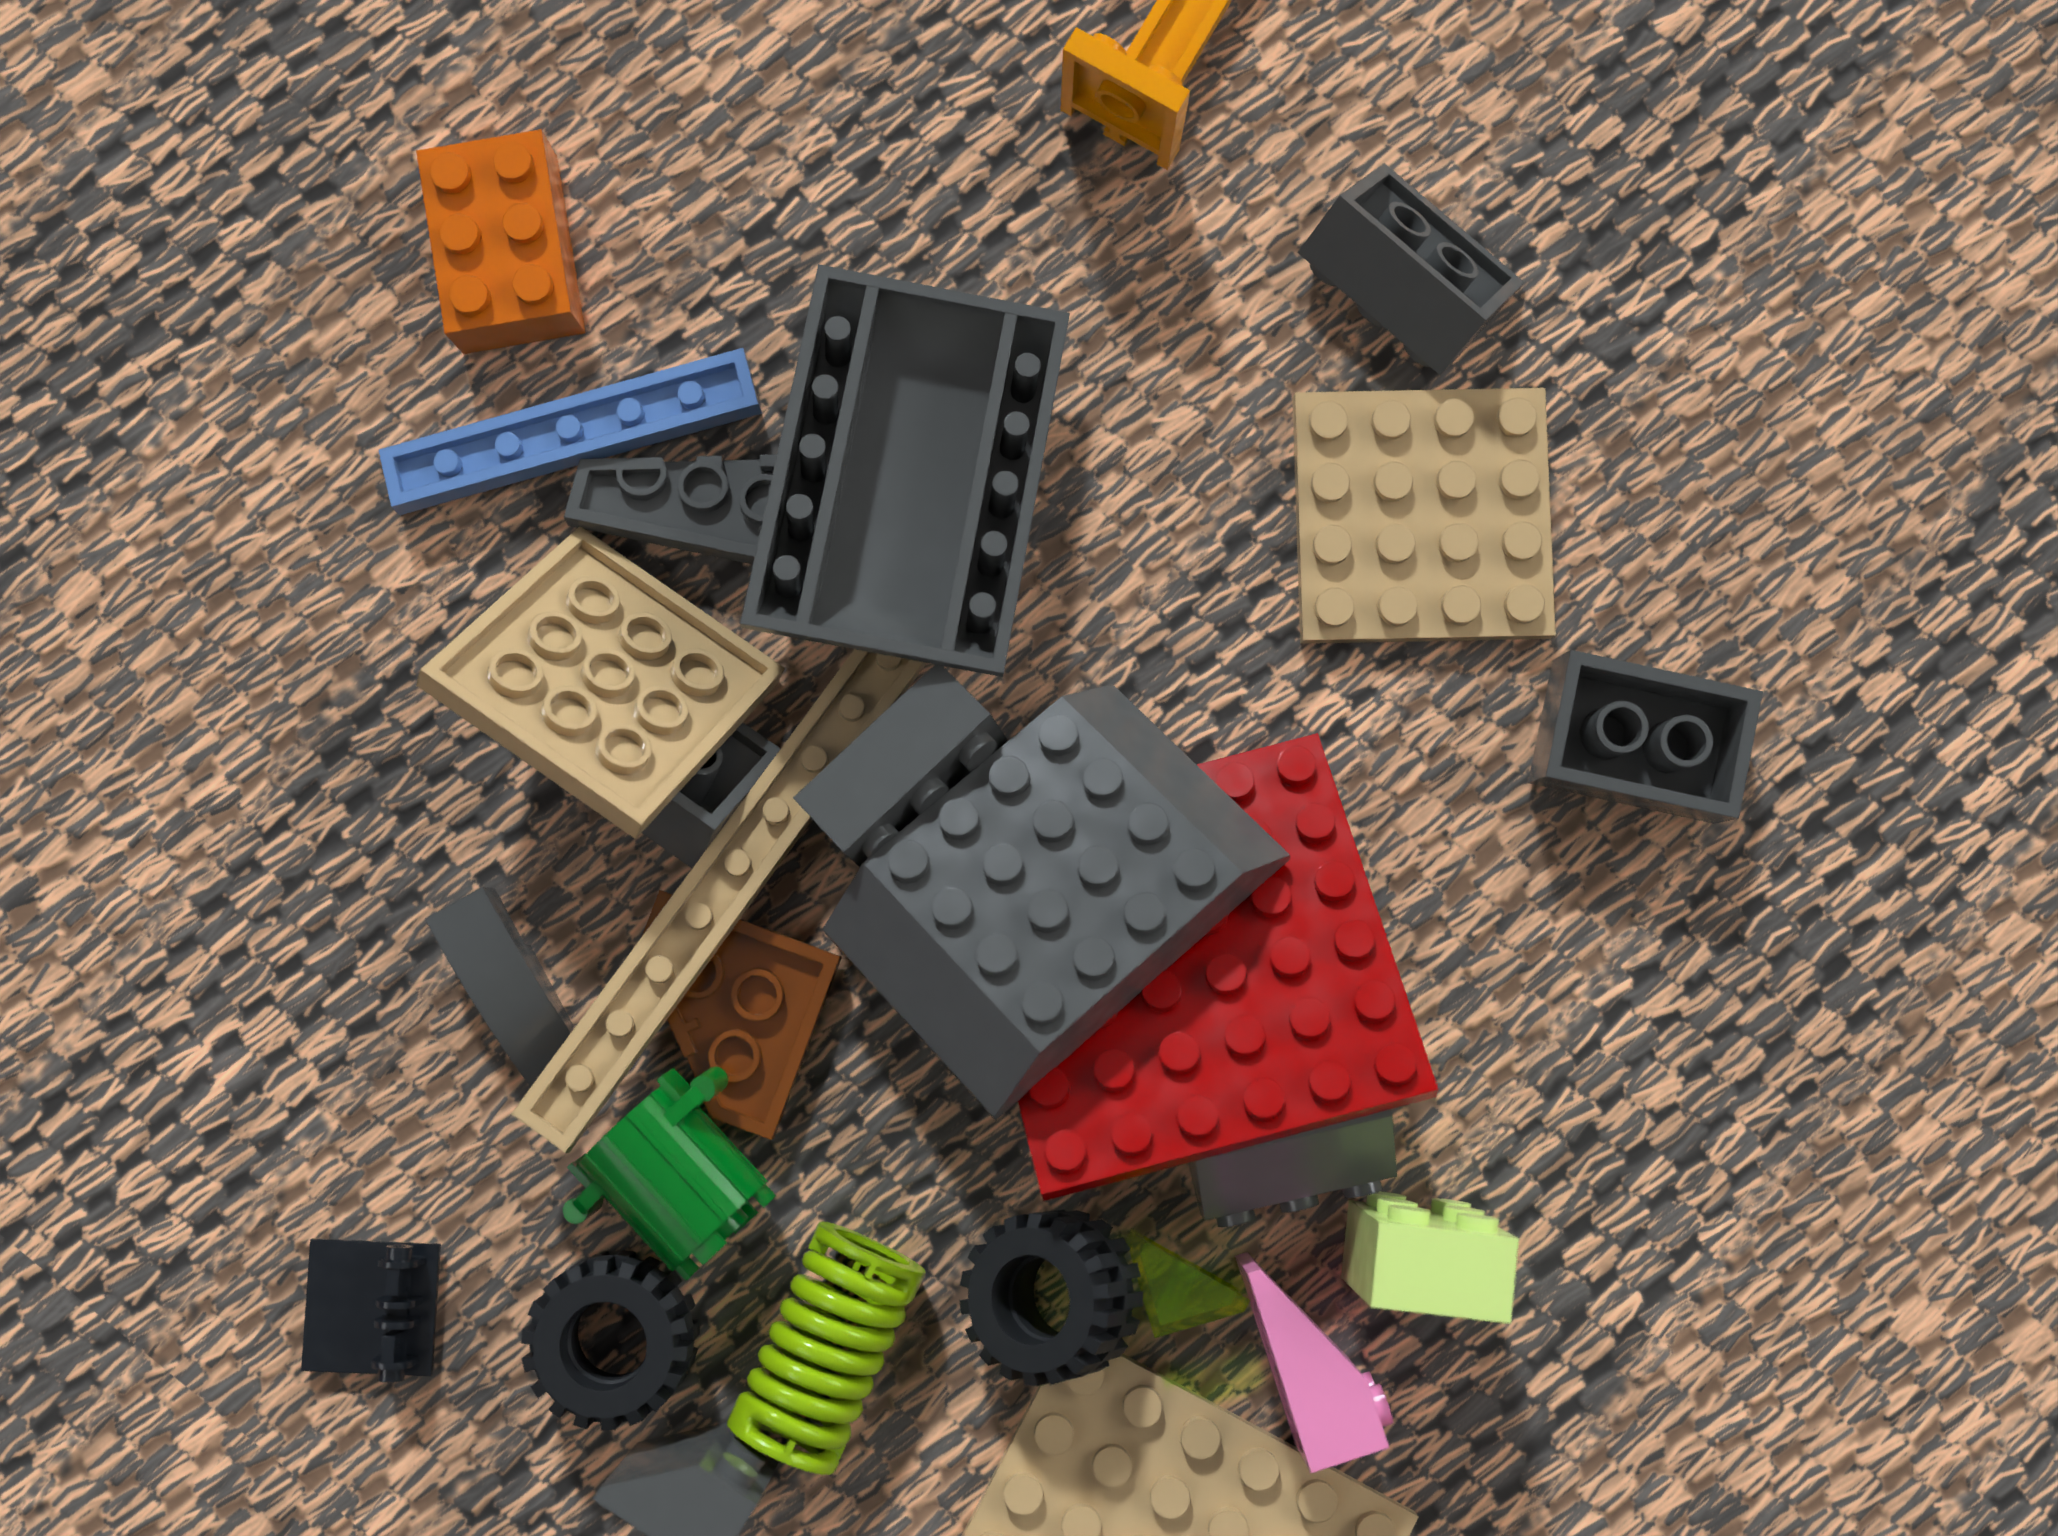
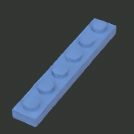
[378,348,762,515]

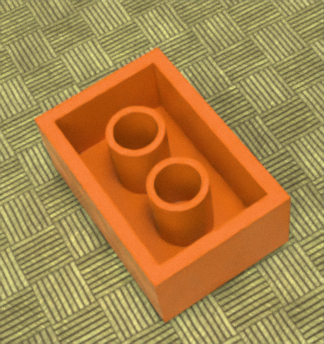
[416,129,586,354]

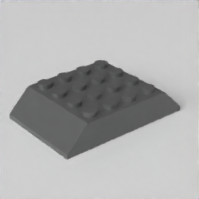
[740,264,1070,677]
[823,684,1290,1121]

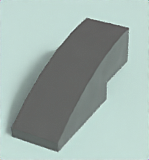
[425,887,575,1087]

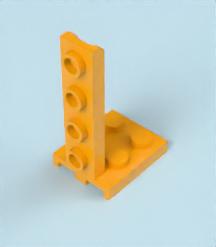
[1061,0,1232,170]

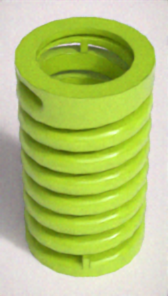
[727,1221,926,1475]

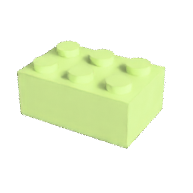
[1341,1191,1519,1324]

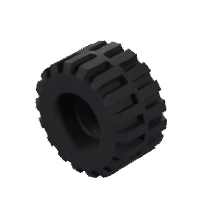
[959,1209,1143,1386]
[521,1250,700,1431]

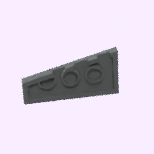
[564,454,777,565]

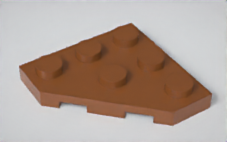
[642,890,842,1140]

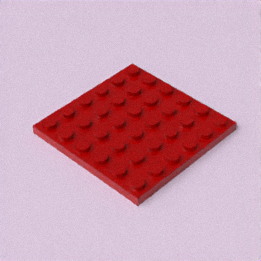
[1018,733,1439,1201]

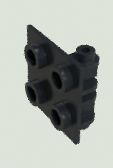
[301,1238,441,1382]

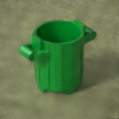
[563,1067,776,1281]

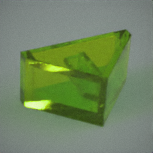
[1125,1228,1250,1338]

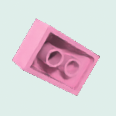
[1235,1252,1393,1473]

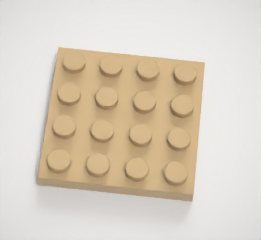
[1292,388,1556,644]
[416,527,785,839]

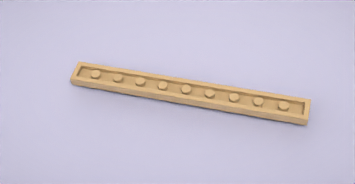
[511,649,927,1153]

